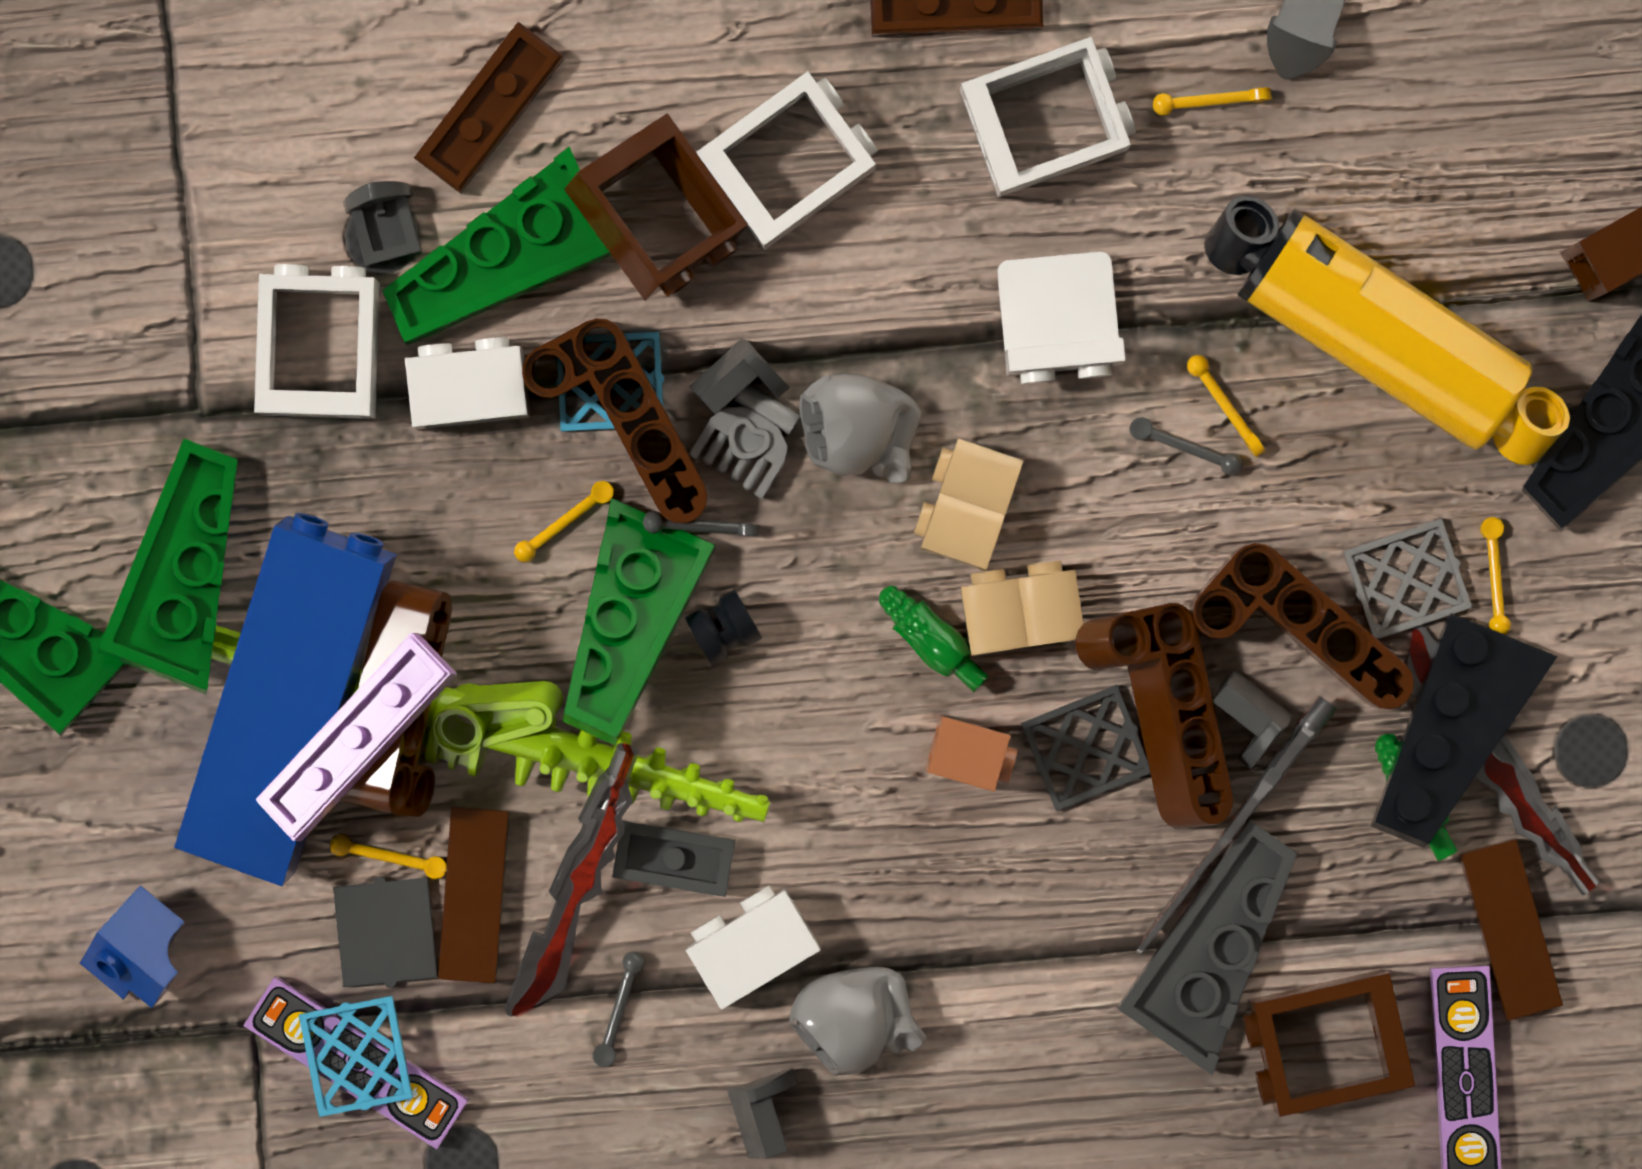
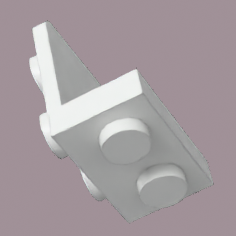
[997,252,1125,384]

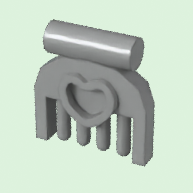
[689,384,800,499]

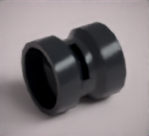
[685,589,762,667]

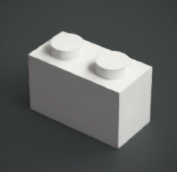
[405,337,531,430]
[685,885,821,1010]

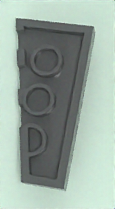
[1116,820,1297,1075]

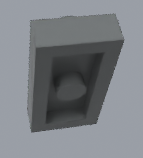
[612,820,736,897]

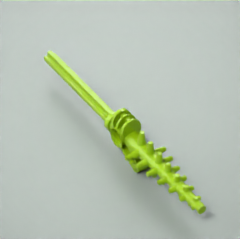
[211,625,771,822]

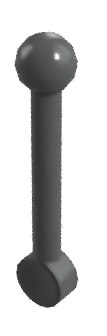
[1129,417,1243,476]
[643,511,760,536]
[593,951,645,1067]

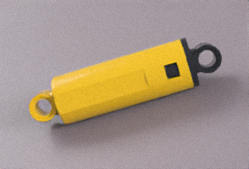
[1204,196,1570,465]

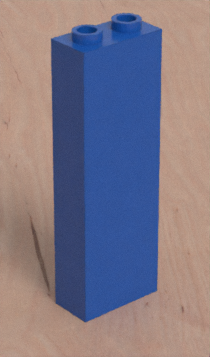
[174,513,397,887]

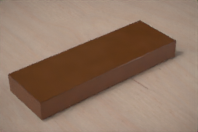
[870,0,1044,37]
[414,22,565,194]
[438,807,510,984]
[1458,838,1563,1021]

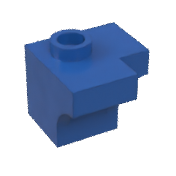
[80,885,184,1008]

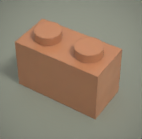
[925,715,1018,792]

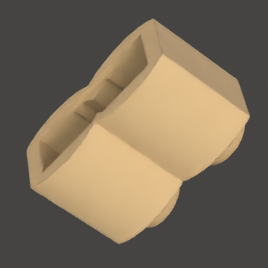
[913,438,1024,571]
[960,560,1083,655]

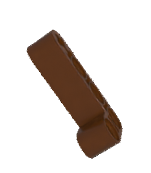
[522,318,708,523]
[1189,543,1414,709]
[340,581,452,817]
[1075,603,1233,829]

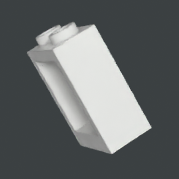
[960,37,1136,198]
[696,71,878,251]
[254,264,380,419]

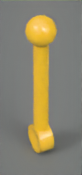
[1152,87,1272,116]
[1187,355,1266,458]
[514,481,614,563]
[1480,517,1511,635]
[329,834,447,879]

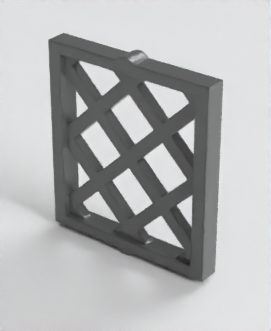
[1021,685,1150,811]

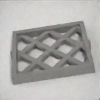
[1343,518,1472,639]

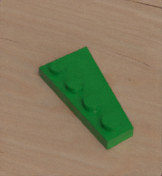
[382,146,612,346]
[97,438,238,694]
[563,498,715,746]
[0,580,126,737]

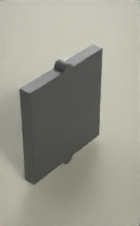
[333,876,438,988]

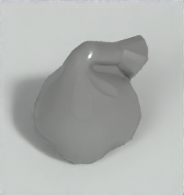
[799,373,921,483]
[789,967,927,1076]

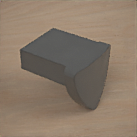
[1267,0,1345,79]
[343,181,422,268]
[689,339,790,415]
[1213,669,1291,769]
[727,1068,798,1159]

